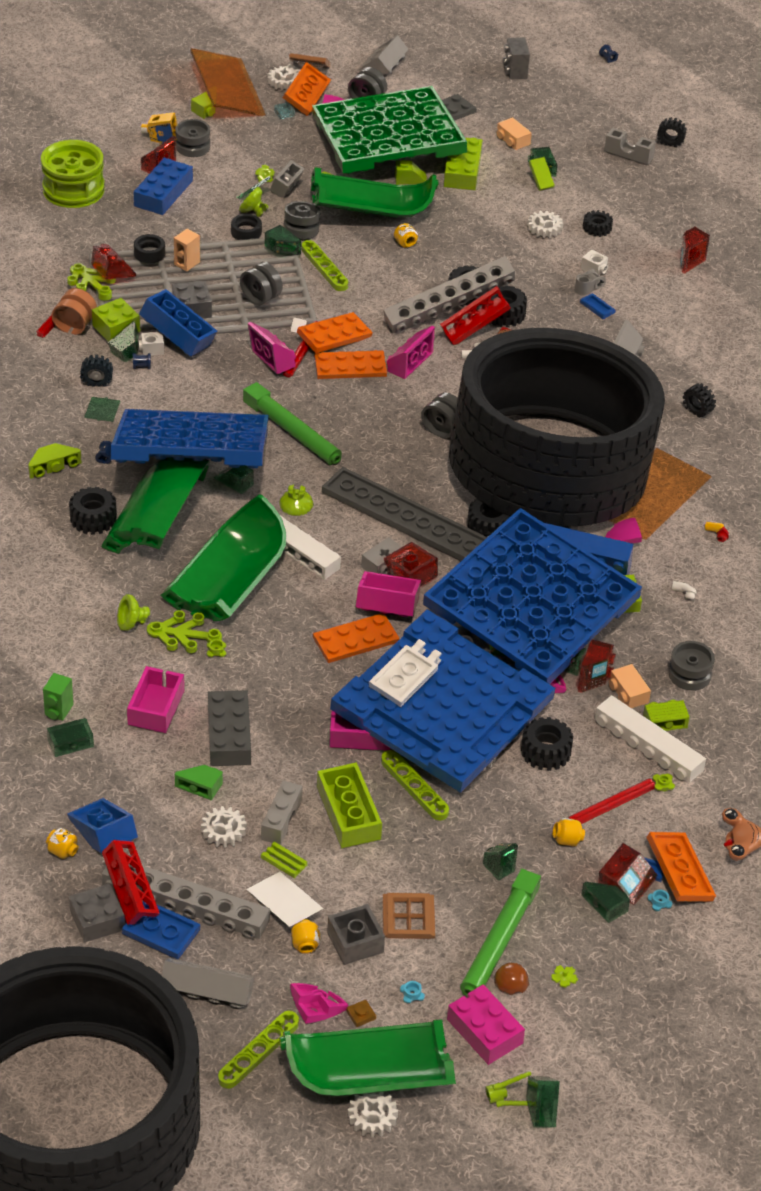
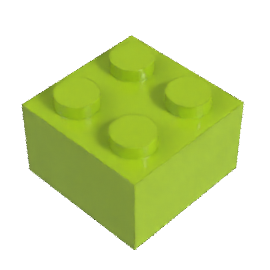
[92,298,140,344]

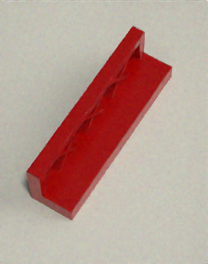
[440,286,511,345]
[102,840,160,925]

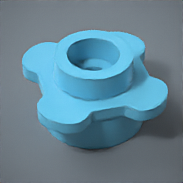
[648,889,672,911]
[400,981,425,1003]

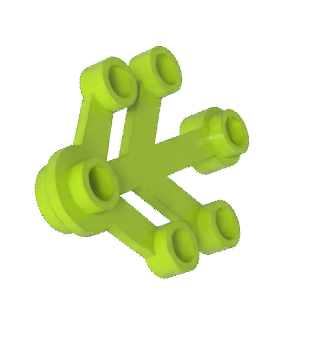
[67,263,116,301]
[147,610,222,653]

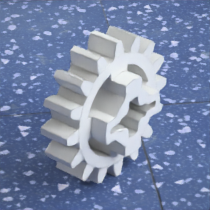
[268,66,298,91]
[527,211,563,238]
[201,806,247,848]
[348,1091,398,1138]

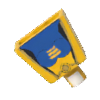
[141,112,177,146]

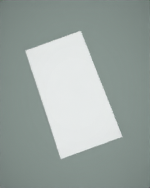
[247,872,324,927]

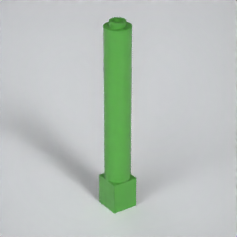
[243,382,342,465]
[460,869,541,997]

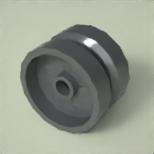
[348,67,388,99]
[175,119,211,157]
[283,201,321,239]
[240,262,283,306]
[421,392,458,439]
[669,641,715,691]

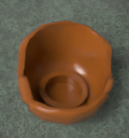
[494,962,529,995]

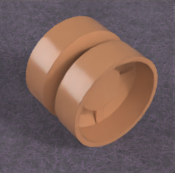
[52,288,97,335]

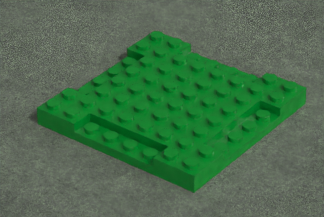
[312,86,467,174]

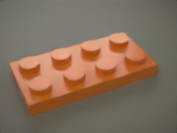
[282,62,331,116]
[297,312,373,353]
[314,350,387,379]
[313,613,400,663]
[646,832,716,901]

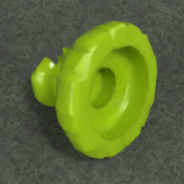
[239,187,268,217]
[279,485,313,516]
[117,594,150,631]

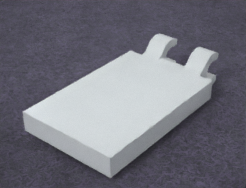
[369,639,442,707]

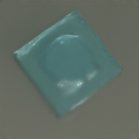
[274,102,295,119]

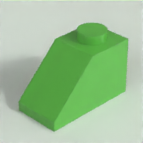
[175,765,223,801]

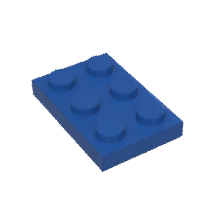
[122,901,200,959]

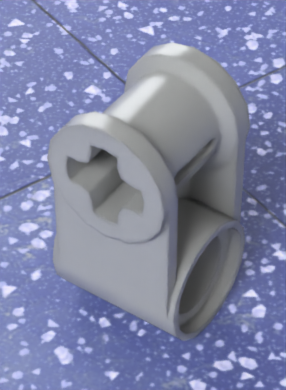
[574,269,606,295]

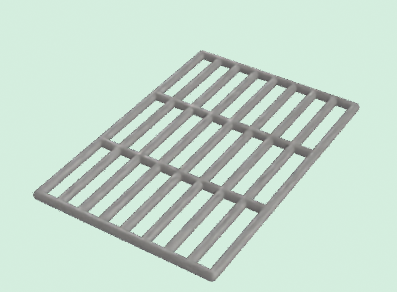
[89,236,317,344]

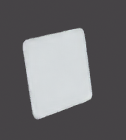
[291,318,307,333]

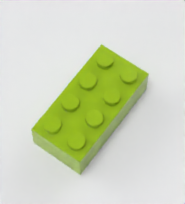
[444,137,483,191]
[317,762,382,848]

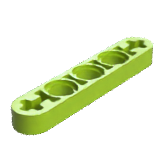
[301,240,348,291]
[381,750,449,821]
[218,1011,299,1089]

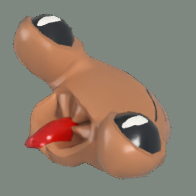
[722,808,761,861]

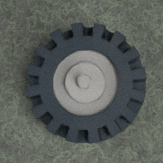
[80,355,113,387]

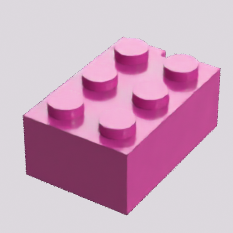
[356,571,421,617]
[127,666,185,733]
[330,711,390,751]
[447,984,525,1065]

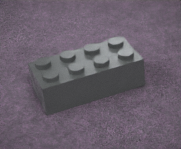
[208,690,251,767]

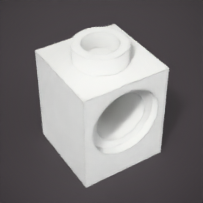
[581,250,608,275]
[138,332,164,356]

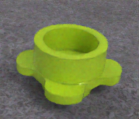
[207,639,226,657]
[653,773,675,792]

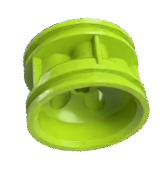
[41,140,105,208]

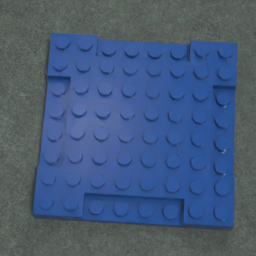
[111,409,269,468]
[423,508,642,684]
[330,609,556,793]

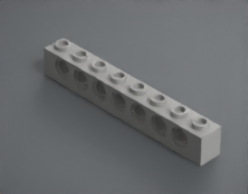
[383,256,515,333]
[102,864,270,939]

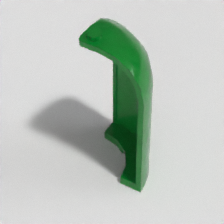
[311,167,438,218]
[101,457,210,554]
[160,494,286,621]
[279,1019,456,1096]

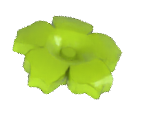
[255,165,275,183]
[551,965,578,988]

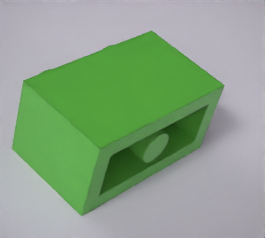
[43,673,74,721]

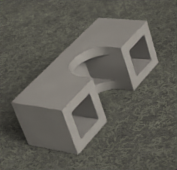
[604,128,656,165]
[261,780,303,845]

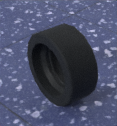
[231,214,262,240]
[134,234,165,263]

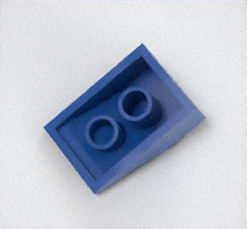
[67,798,138,853]

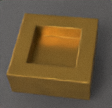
[346,999,376,1028]

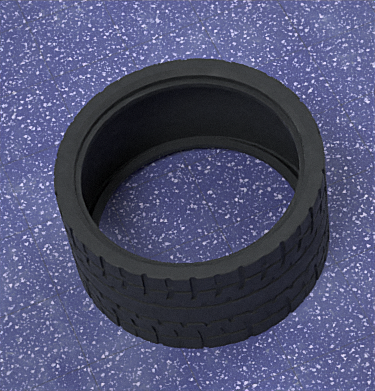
[449,328,665,526]
[0,946,200,1191]

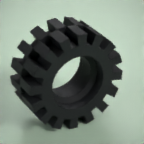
[657,117,687,148]
[583,210,613,237]
[682,383,716,418]

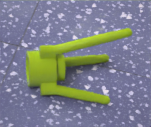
[485,1071,537,1107]

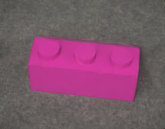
[247,322,296,374]
[387,326,435,379]

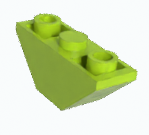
[28,443,82,479]

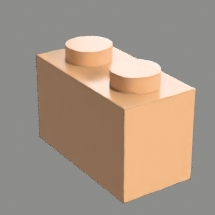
[497,117,532,150]
[174,229,200,271]
[609,664,651,708]

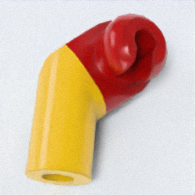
[705,522,729,542]

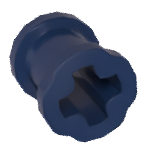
[599,44,619,63]
[133,353,151,369]
[95,441,112,464]

